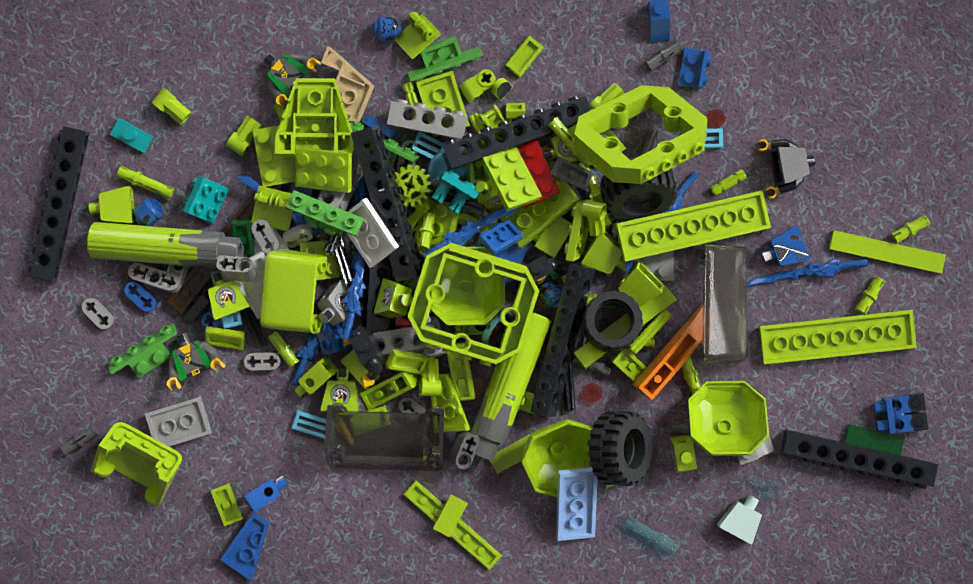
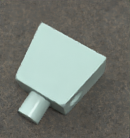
[717,495,762,545]

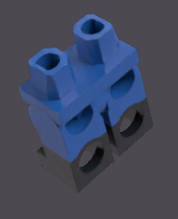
[873,392,929,434]

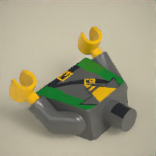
[264,53,321,109]
[167,333,225,391]

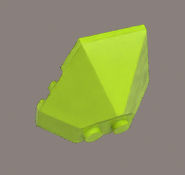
[275,78,354,159]

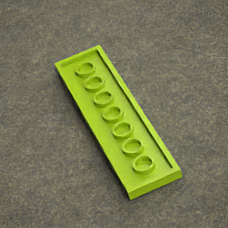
[615,190,771,262]
[759,310,917,364]

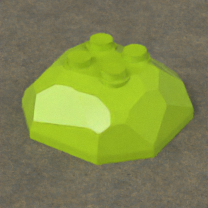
[429,247,505,325]
[688,381,769,456]
[521,419,592,497]

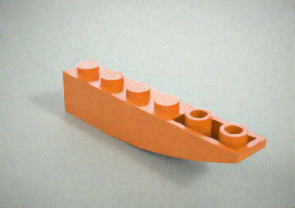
[632,299,721,400]

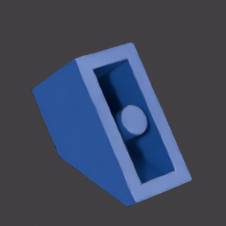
[647,0,670,42]

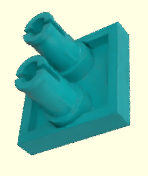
[432,171,479,214]
[183,175,229,224]

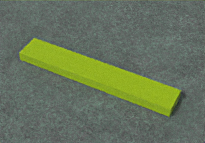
[829,230,946,274]
[574,285,677,369]
[403,480,502,570]

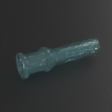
[623,515,680,556]

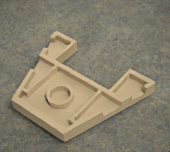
[321,47,375,122]

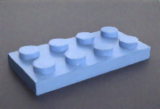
[556,467,597,541]

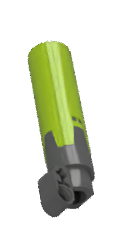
[87,222,256,282]
[449,313,552,469]

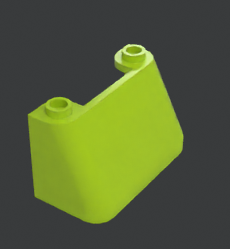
[260,249,327,333]
[90,422,182,508]

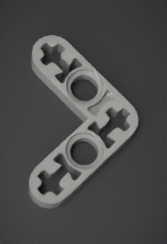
[128,263,190,293]

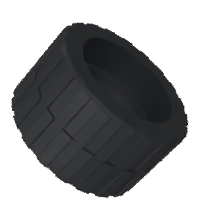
[582,290,643,353]

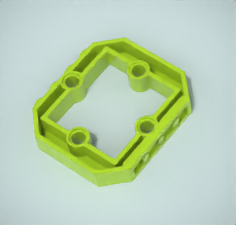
[574,85,708,184]
[407,243,539,366]

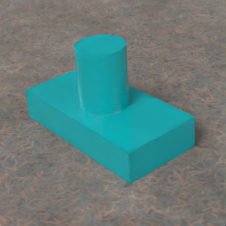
[110,118,154,153]

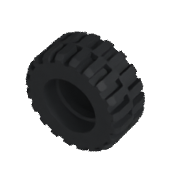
[600,157,678,222]
[588,411,653,486]

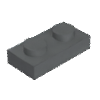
[550,157,593,190]

